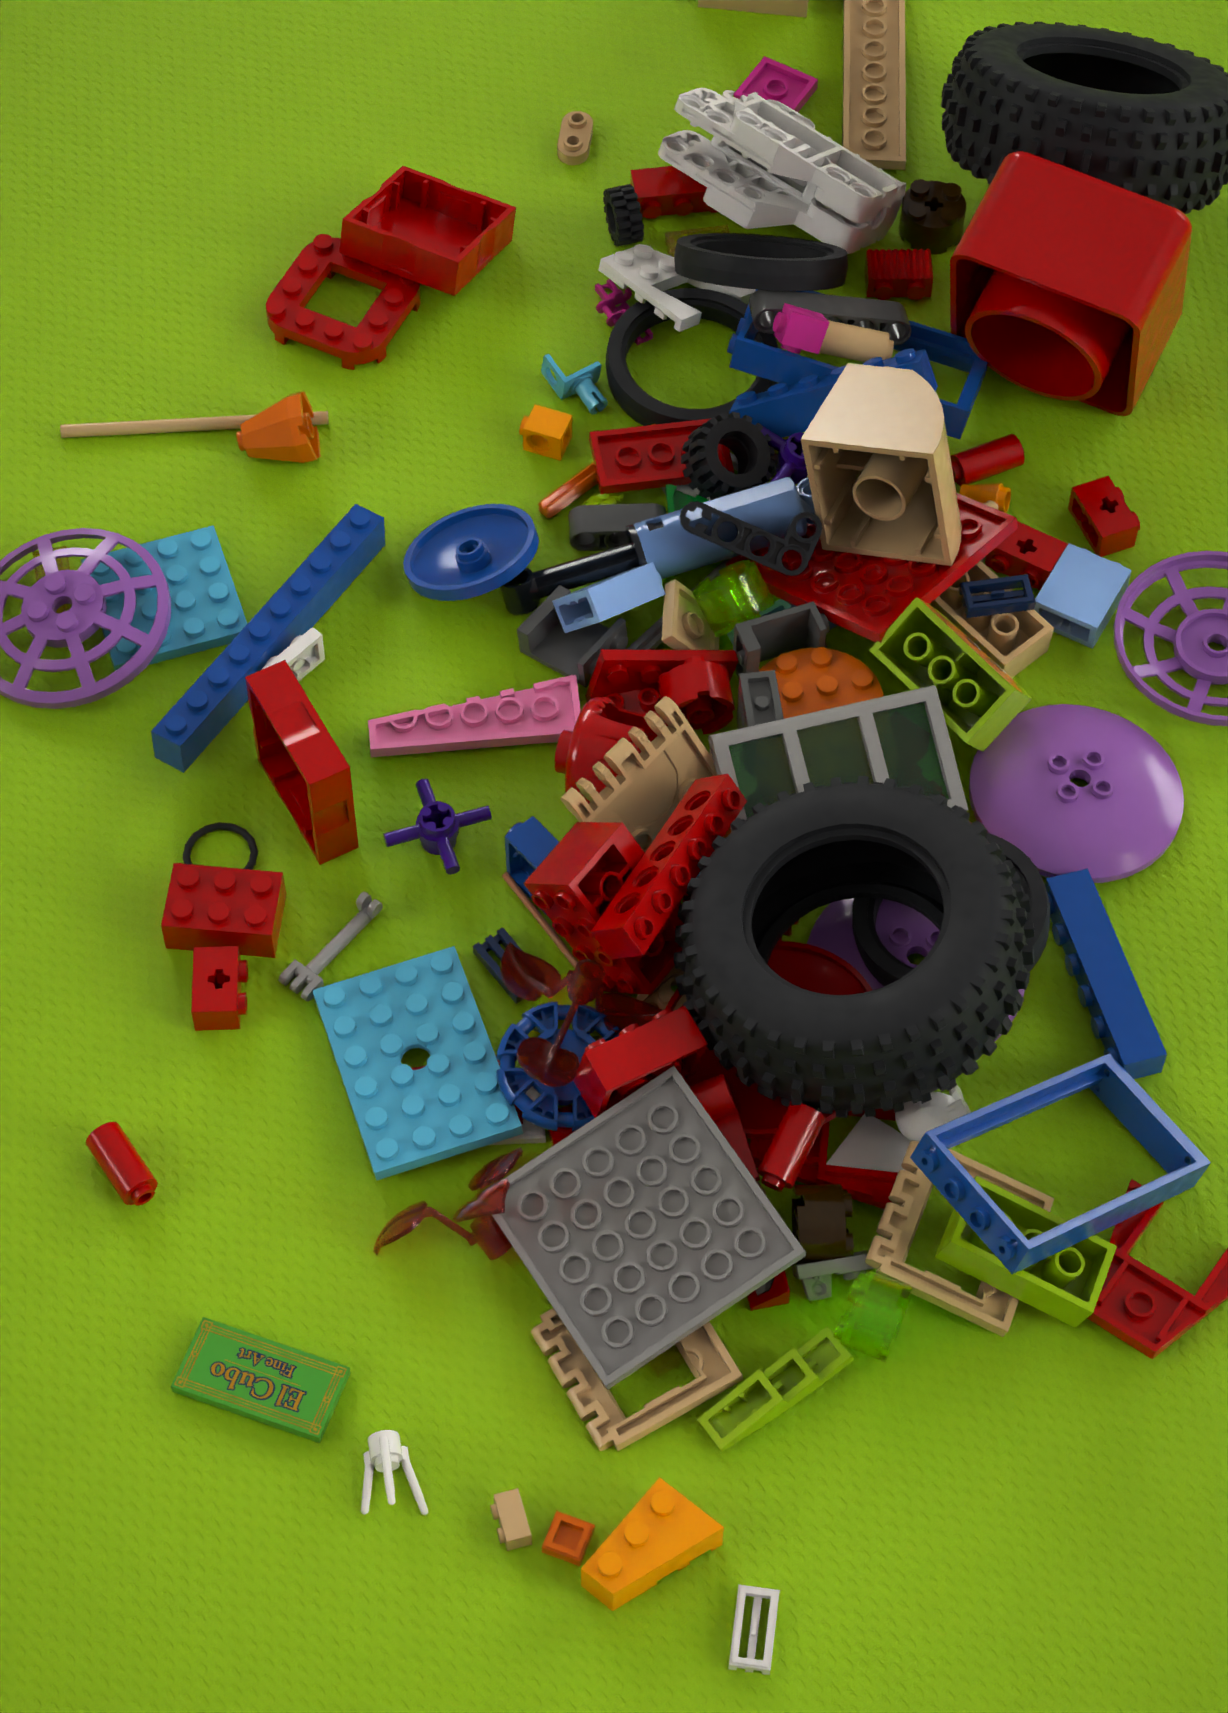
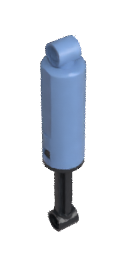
[501,477,815,615]

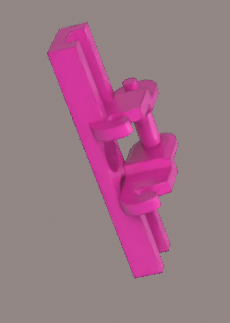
[595,279,653,345]

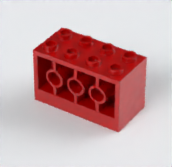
[523,822,684,995]

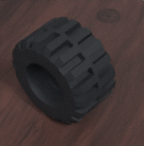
[681,412,775,500]

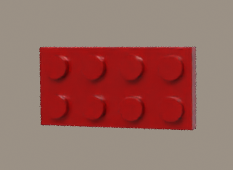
[589,418,734,494]

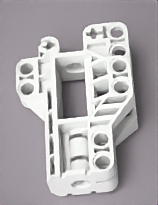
[658,88,906,254]

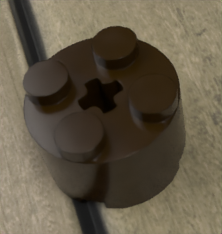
[899,179,966,255]
[792,1184,854,1264]

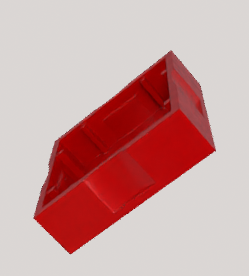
[339,166,516,296]
[245,660,359,865]

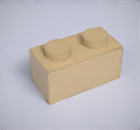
[490,1488,532,1551]

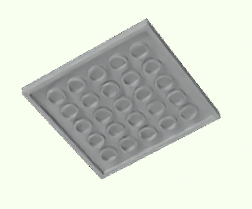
[479,1066,806,1390]

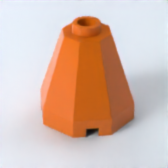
[236,391,321,463]

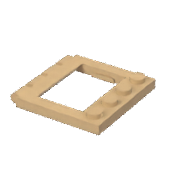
[865,1141,1054,1337]
[531,1308,743,1451]

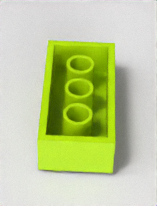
[935,1175,1117,1328]

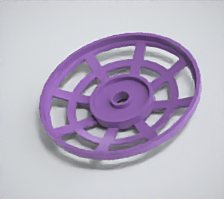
[0,528,171,709]
[1114,551,1228,726]

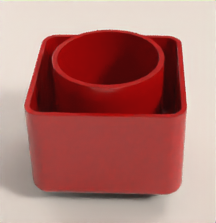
[950,151,1192,416]

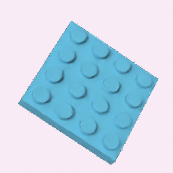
[81,525,248,671]

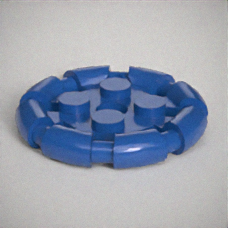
[496,1001,621,1132]

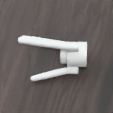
[361,1430,429,1515]

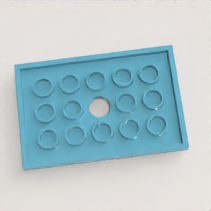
[312,946,523,1181]

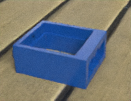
[505,816,559,920]

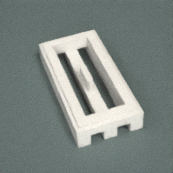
[728,1585,780,1675]

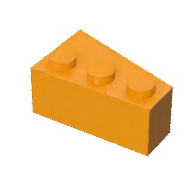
[581,1477,724,1611]

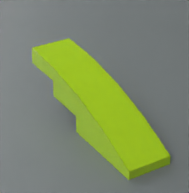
[697,1326,855,1452]

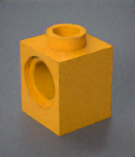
[519,404,572,461]

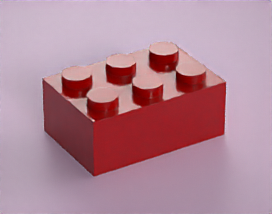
[161,863,286,958]
[574,1006,708,1118]

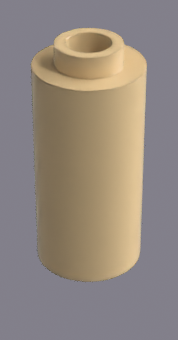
[819,320,894,362]

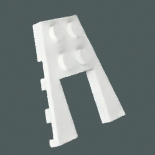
[599,244,756,332]

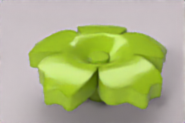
[583,492,625,505]

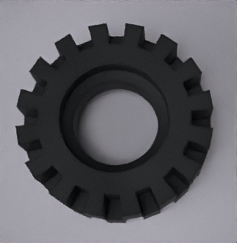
[603,184,644,247]

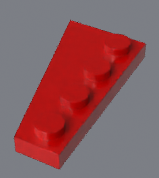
[585,649,738,702]

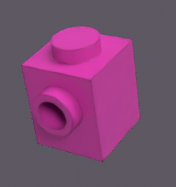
[773,303,830,354]

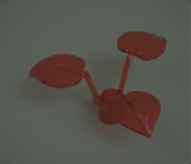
[500,942,662,1087]
[374,1147,523,1260]

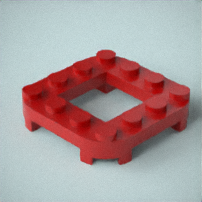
[266,234,421,370]

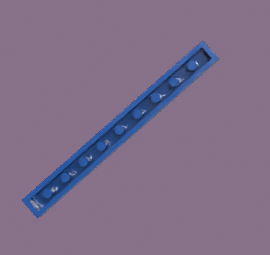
[151,504,385,773]

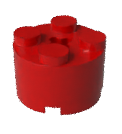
[657,656,735,735]

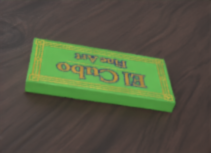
[171,1317,351,1443]

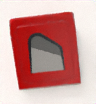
[747,1270,790,1311]

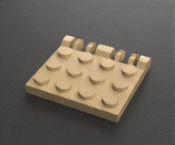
[561,696,717,852]

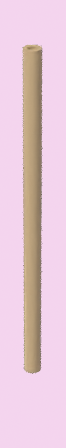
[60,411,329,438]

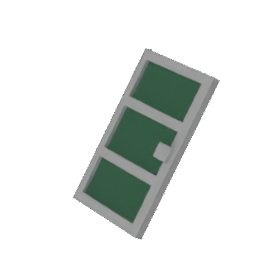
[708,685,968,832]

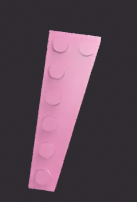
[368,675,581,757]

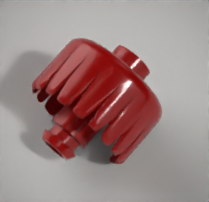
[555,697,665,804]

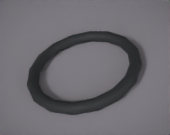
[183,822,258,870]

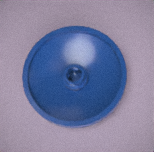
[403,504,539,601]

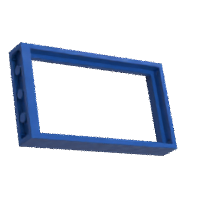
[727,289,988,439]
[910,1053,1211,1274]

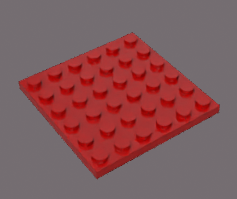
[726,493,1018,643]

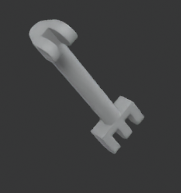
[278,891,383,1002]

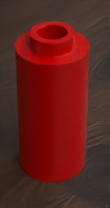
[950,434,1025,487]
[757,1102,826,1192]
[86,1122,158,1206]

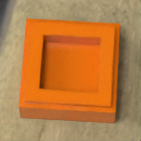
[542,1511,595,1566]

